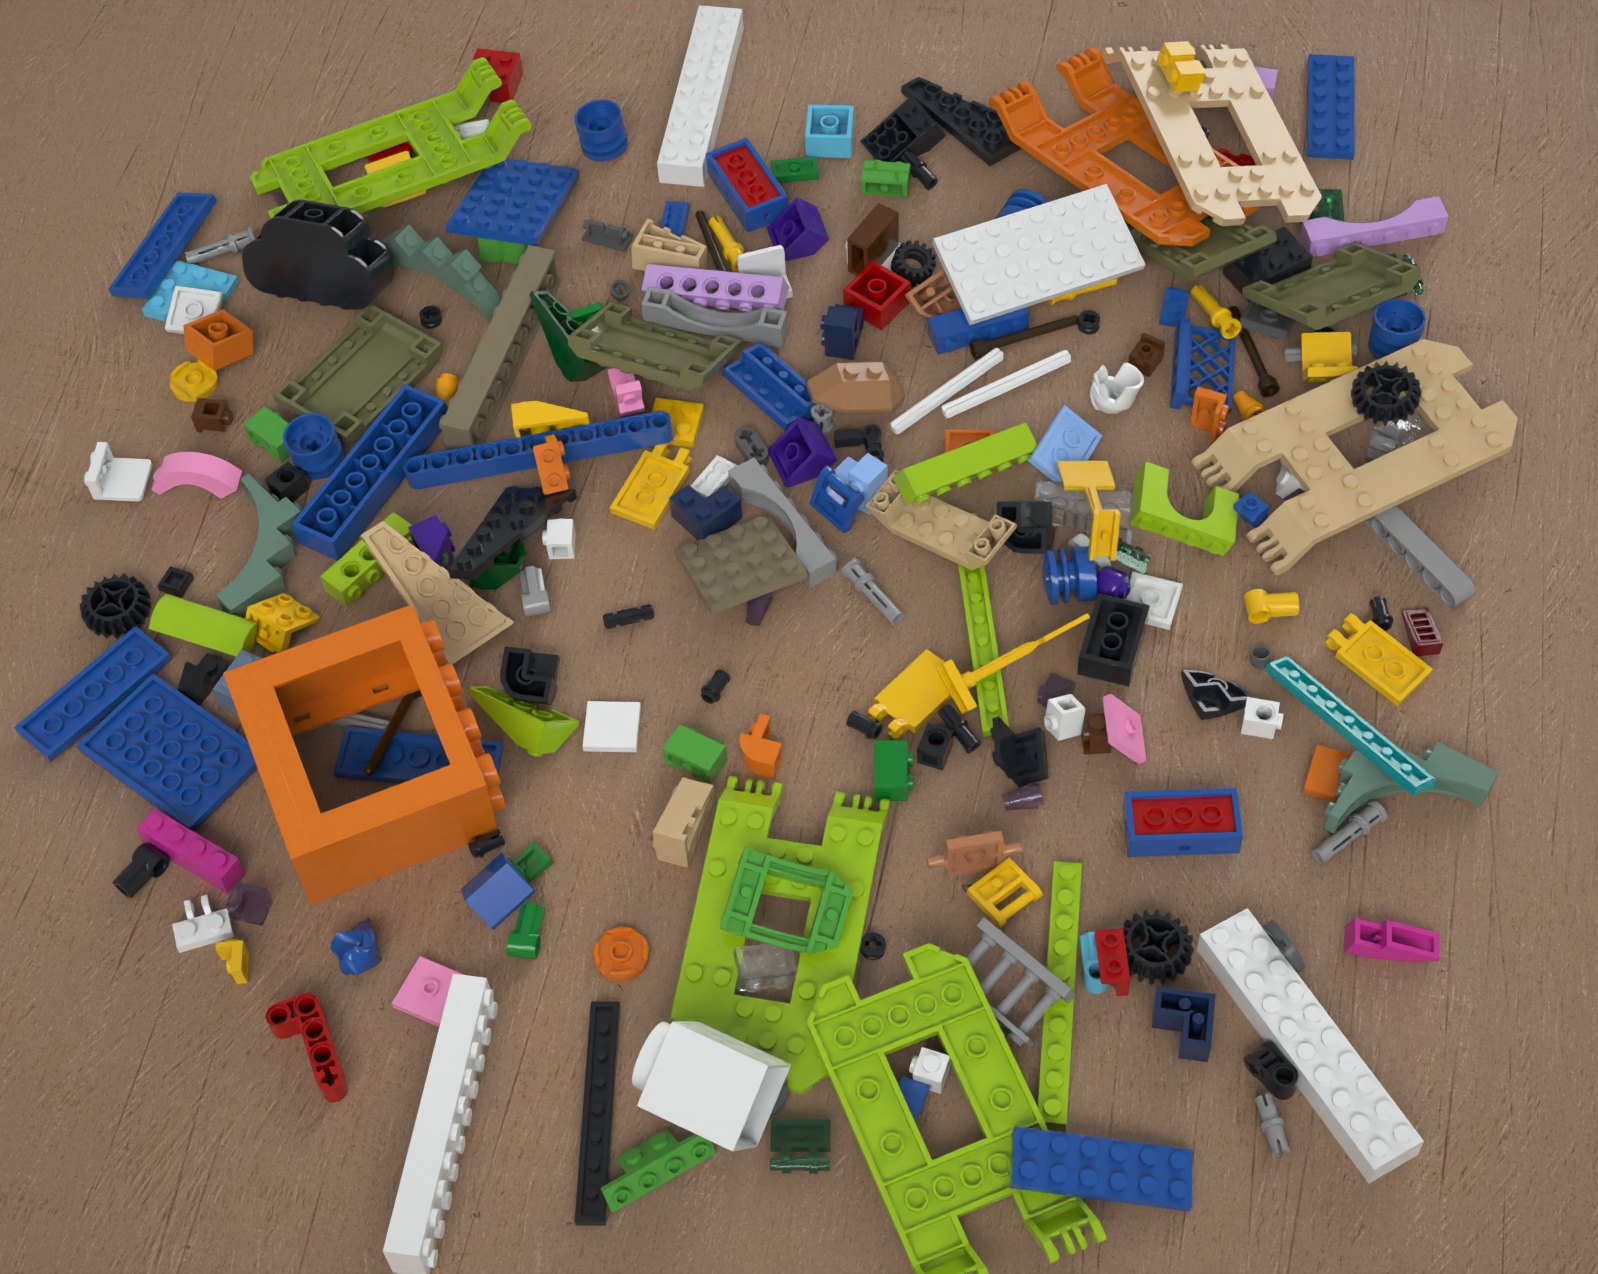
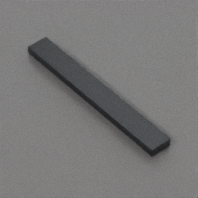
[575,1002,620,1226]

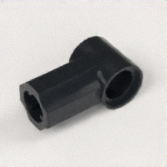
[112,843,170,899]

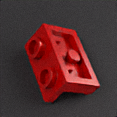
[1094,928,1130,996]

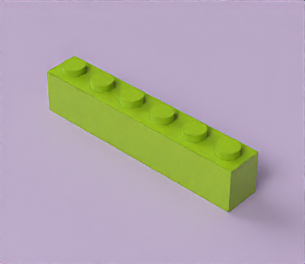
[893,422,1037,505]

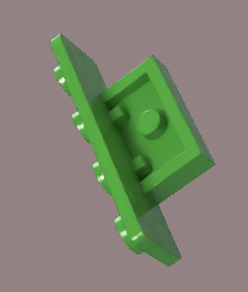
[601,1129,715,1212]

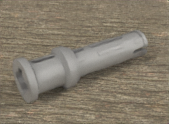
[185,227,255,264]
[841,558,904,626]
[1311,800,1388,865]

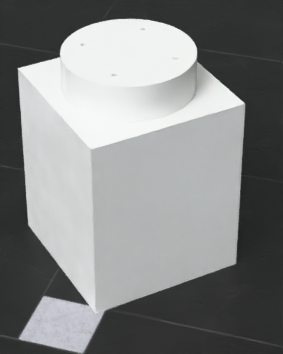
[632,1021,792,1151]

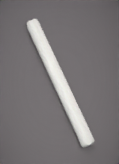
[890,348,1004,435]
[941,350,1071,418]

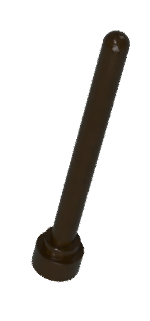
[695,210,728,272]
[1229,306,1280,398]
[969,315,1079,360]
[364,690,422,776]

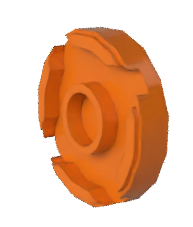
[593,927,650,982]

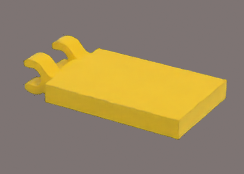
[610,443,692,530]
[1324,613,1433,707]
[868,649,962,740]

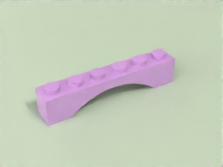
[1299,196,1449,257]

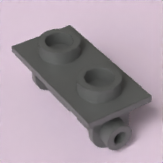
[582,219,634,252]

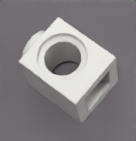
[1241,697,1283,739]

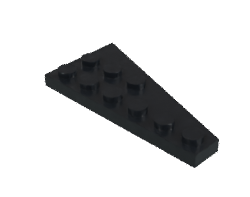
[901,77,1022,166]
[448,486,577,580]

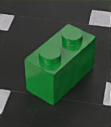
[874,740,913,801]

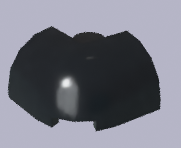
[997,501,1055,554]
[500,646,560,705]

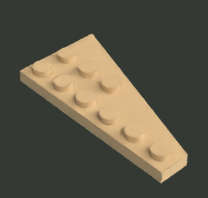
[360,521,515,664]

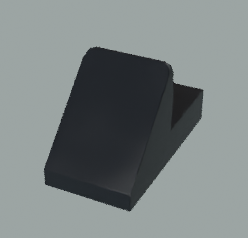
[177,653,229,706]

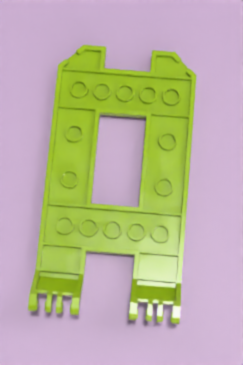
[250,57,532,219]
[669,775,891,1094]
[806,943,1107,1274]

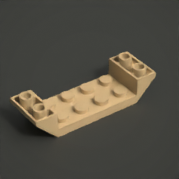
[865,470,1017,570]

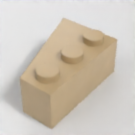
[631,218,707,272]
[652,777,715,868]

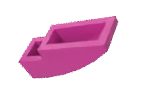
[1344,918,1439,962]

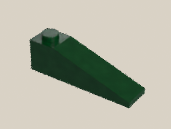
[529,291,607,382]
[470,541,526,590]

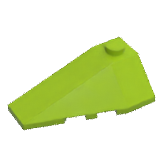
[467,686,580,757]

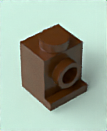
[1128,333,1165,377]
[191,398,233,433]
[1081,713,1112,755]

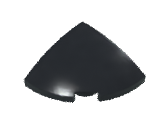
[1181,670,1252,720]

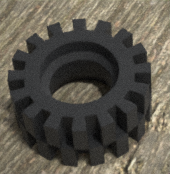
[890,240,936,287]

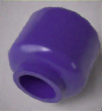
[1096,566,1131,599]

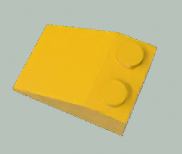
[511,401,590,437]

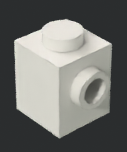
[542,518,576,559]
[1044,694,1086,741]
[909,1047,951,1094]

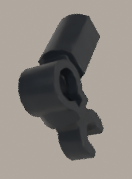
[834,424,884,462]

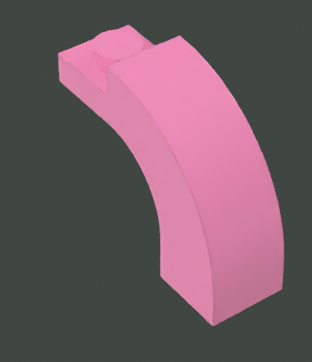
[607,368,645,417]
[151,452,242,499]

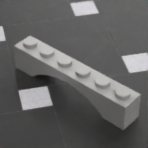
[641,287,788,348]
[728,457,837,588]

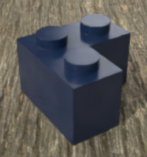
[820,304,864,360]
[669,484,743,540]
[1151,986,1216,1062]

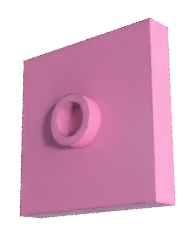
[1103,694,1147,764]
[392,956,464,1027]

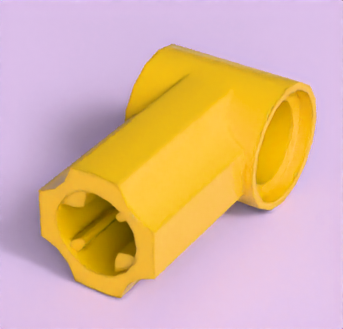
[1244,589,1299,624]

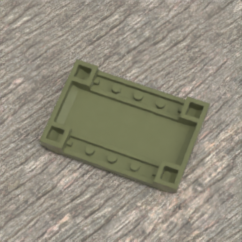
[1125,216,1277,282]
[1242,242,1421,330]
[568,302,742,390]
[273,303,443,443]

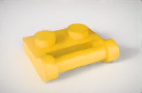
[967,857,1043,929]

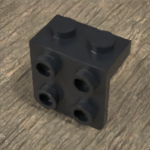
[990,716,1049,787]

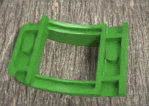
[720,847,853,954]

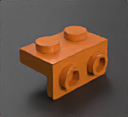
[1190,387,1229,443]
[533,434,571,495]

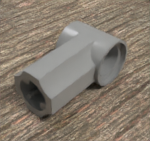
[520,566,551,617]

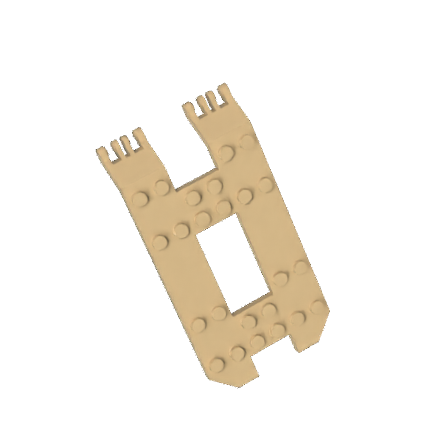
[1102,44,1322,226]
[1191,339,1518,576]

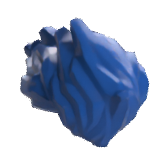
[330,918,382,975]

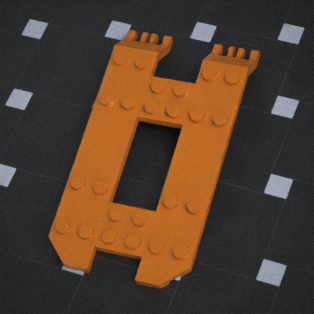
[988,47,1261,247]

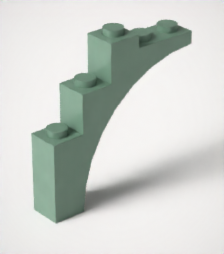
[380,224,502,322]
[216,474,303,618]
[1324,742,1499,834]

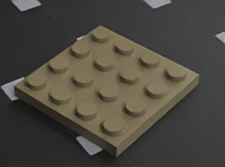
[674,514,808,615]

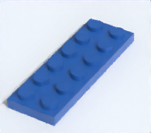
[1307,54,1355,160]
[108,192,217,299]
[14,626,172,762]
[334,726,504,784]
[1010,1126,1192,1212]

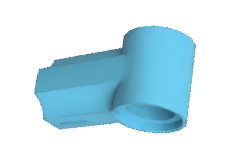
[1079,931,1108,994]

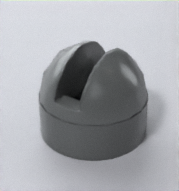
[610,280,630,301]
[1250,646,1272,669]

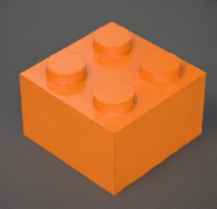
[183,309,254,371]

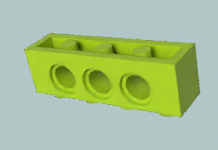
[320,512,413,607]

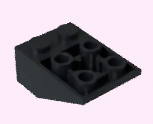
[860,96,946,162]

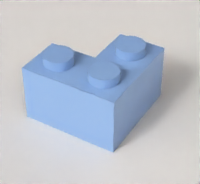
[830,453,888,515]

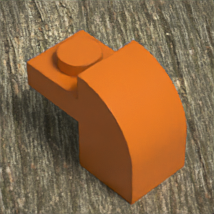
[739,713,783,780]

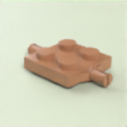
[926,831,1023,877]

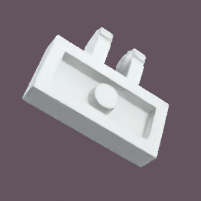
[172,895,235,953]

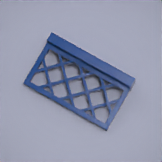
[1170,317,1236,413]

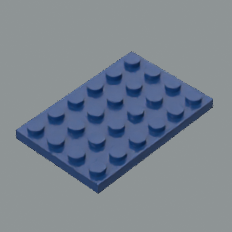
[446,159,579,246]
[76,674,257,832]

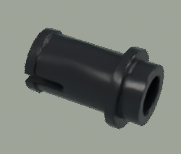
[1369,596,1394,631]
[701,669,731,704]
[846,711,883,739]
[468,829,505,858]

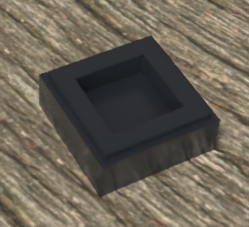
[157,566,194,598]

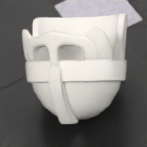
[1090,363,1144,414]

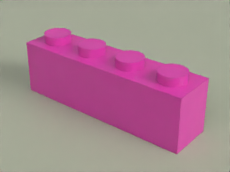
[136,809,246,895]

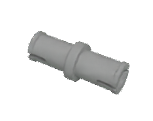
[1254,1093,1291,1157]

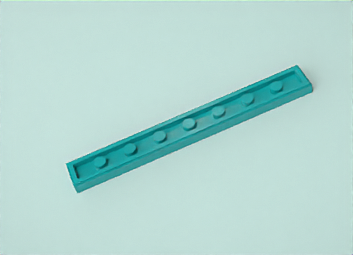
[1265,656,1436,797]

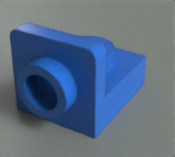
[1159,287,1189,327]
[1233,491,1269,528]

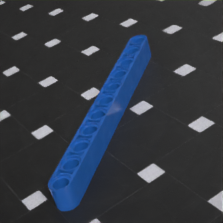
[402,411,675,489]

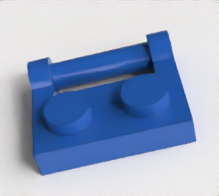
[809,466,865,533]

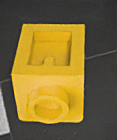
[215,939,250,984]

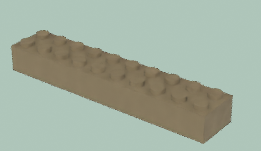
[439,245,561,450]

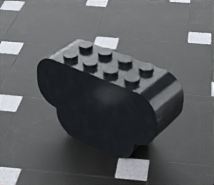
[242,199,394,310]

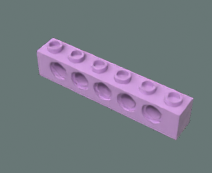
[641,264,789,312]

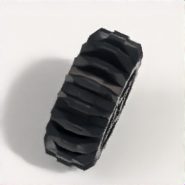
[1351,360,1422,427]
[79,573,152,639]
[1123,909,1194,985]

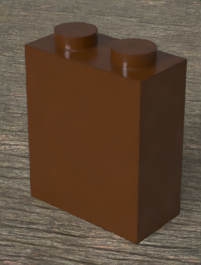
[847,203,899,276]

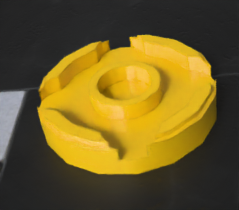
[169,360,219,402]

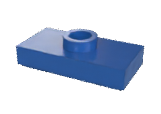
[660,201,690,237]

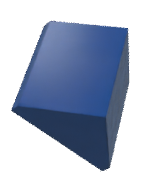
[461,852,535,930]

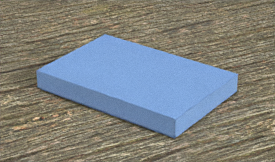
[1028,405,1103,492]

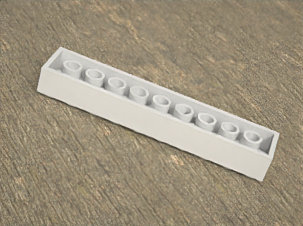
[657,5,744,187]
[1197,908,1424,1184]
[383,974,498,1274]

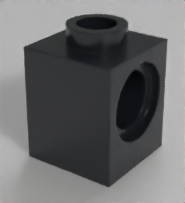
[265,461,309,503]
[917,723,954,771]

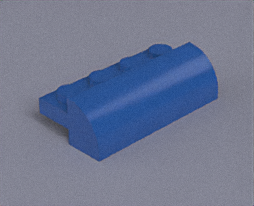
[722,342,816,431]

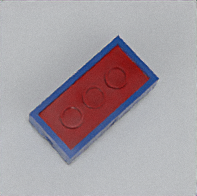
[706,138,788,233]
[1123,788,1243,857]

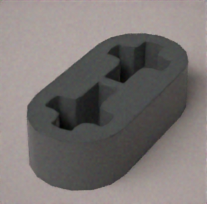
[735,427,769,466]

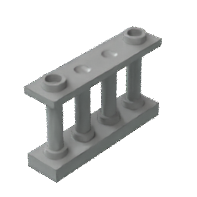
[966,917,1075,1048]

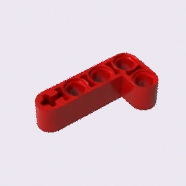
[265,993,348,1103]

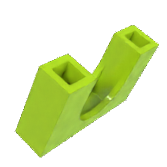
[1129,462,1239,556]

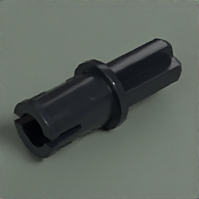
[901,151,938,190]
[938,704,981,753]

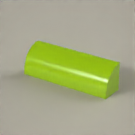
[149,594,258,657]

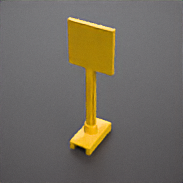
[1057,461,1121,561]
[935,613,1090,714]

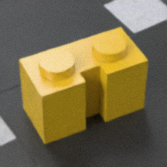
[1157,41,1206,92]

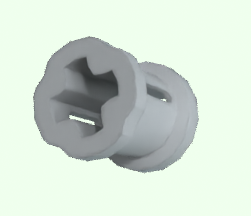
[811,403,834,435]

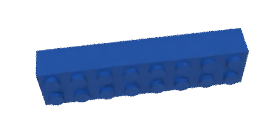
[291,384,447,561]

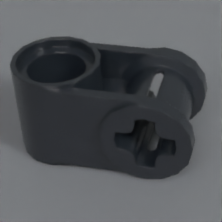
[1244,1041,1298,1100]

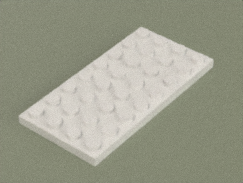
[932,184,1146,325]

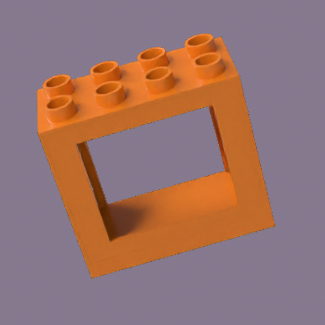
[223,604,506,905]

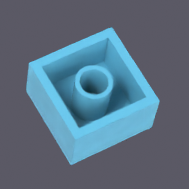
[805,105,854,158]

